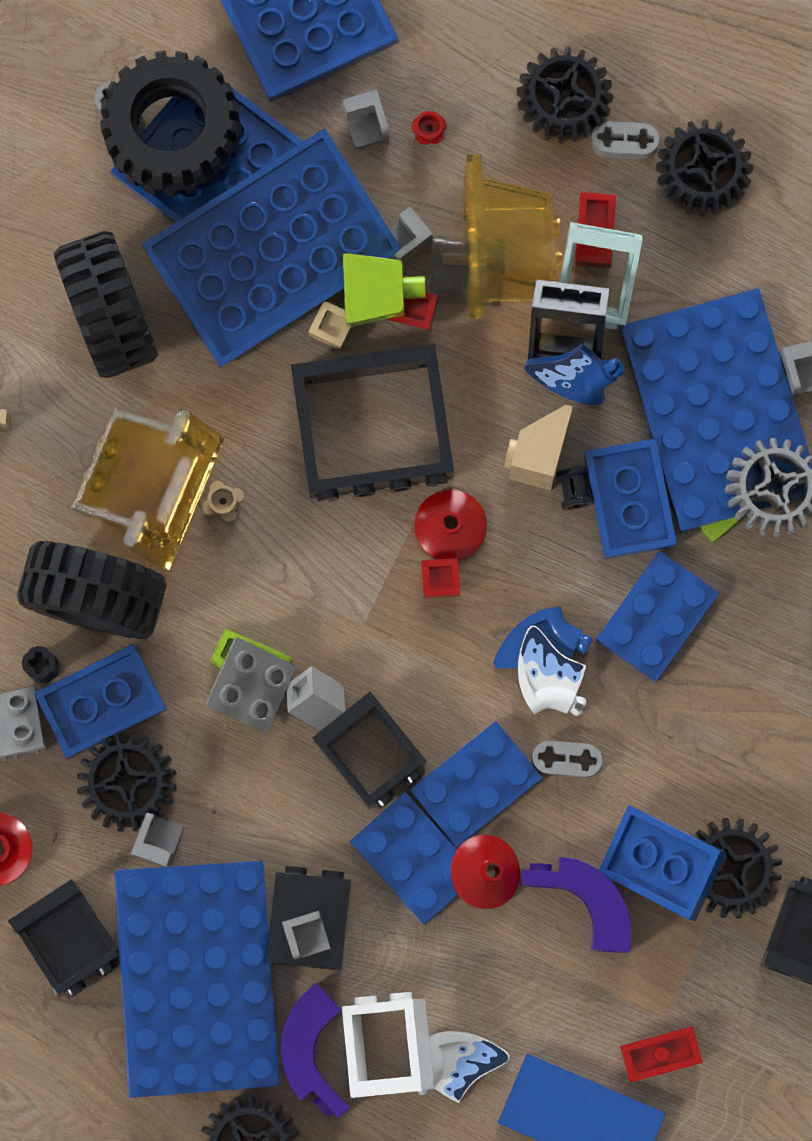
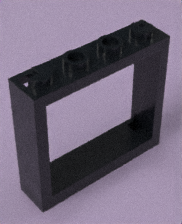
[291,344,454,502]

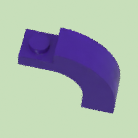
[520,857,631,954]
[281,982,350,1118]

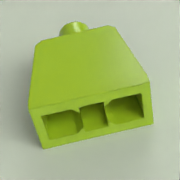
[343,253,426,327]

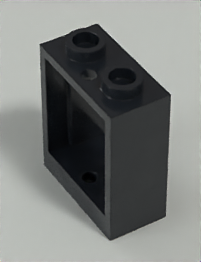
[528,279,609,360]
[312,692,426,810]

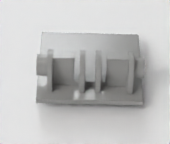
[206,637,296,734]
[0,686,47,762]

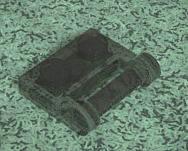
[429,236,505,306]

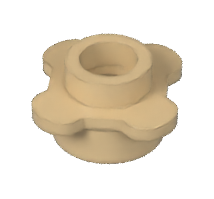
[202,481,244,522]

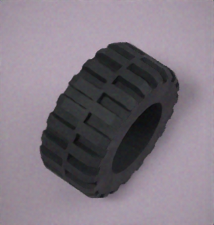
[100,50,241,197]
[54,231,158,378]
[17,541,167,639]

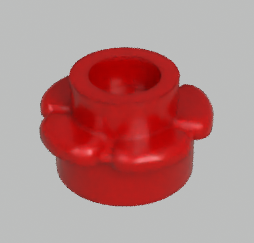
[411,111,447,145]

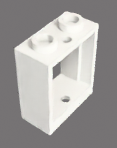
[342,992,434,1098]

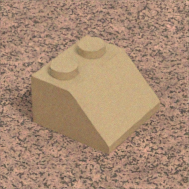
[504,405,573,490]

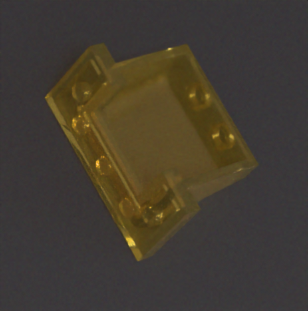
[463,154,562,318]
[71,408,225,570]

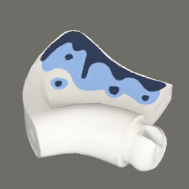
[518,626,586,716]
[417,1031,509,1103]

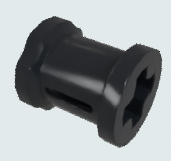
[555,467,594,510]
[22,646,59,684]

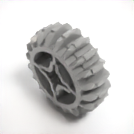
[725,438,812,537]

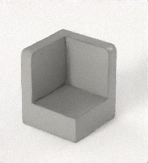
[342,89,390,149]
[390,207,433,266]
[780,341,812,397]
[287,666,345,730]
[131,812,183,867]
[282,911,331,960]

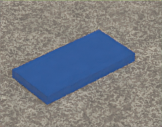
[498,1053,666,1141]

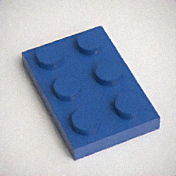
[584,438,677,560]
[595,551,719,683]
[34,643,167,760]
[410,721,542,848]
[350,792,458,925]
[599,805,726,921]

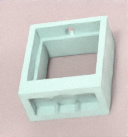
[559,222,642,329]

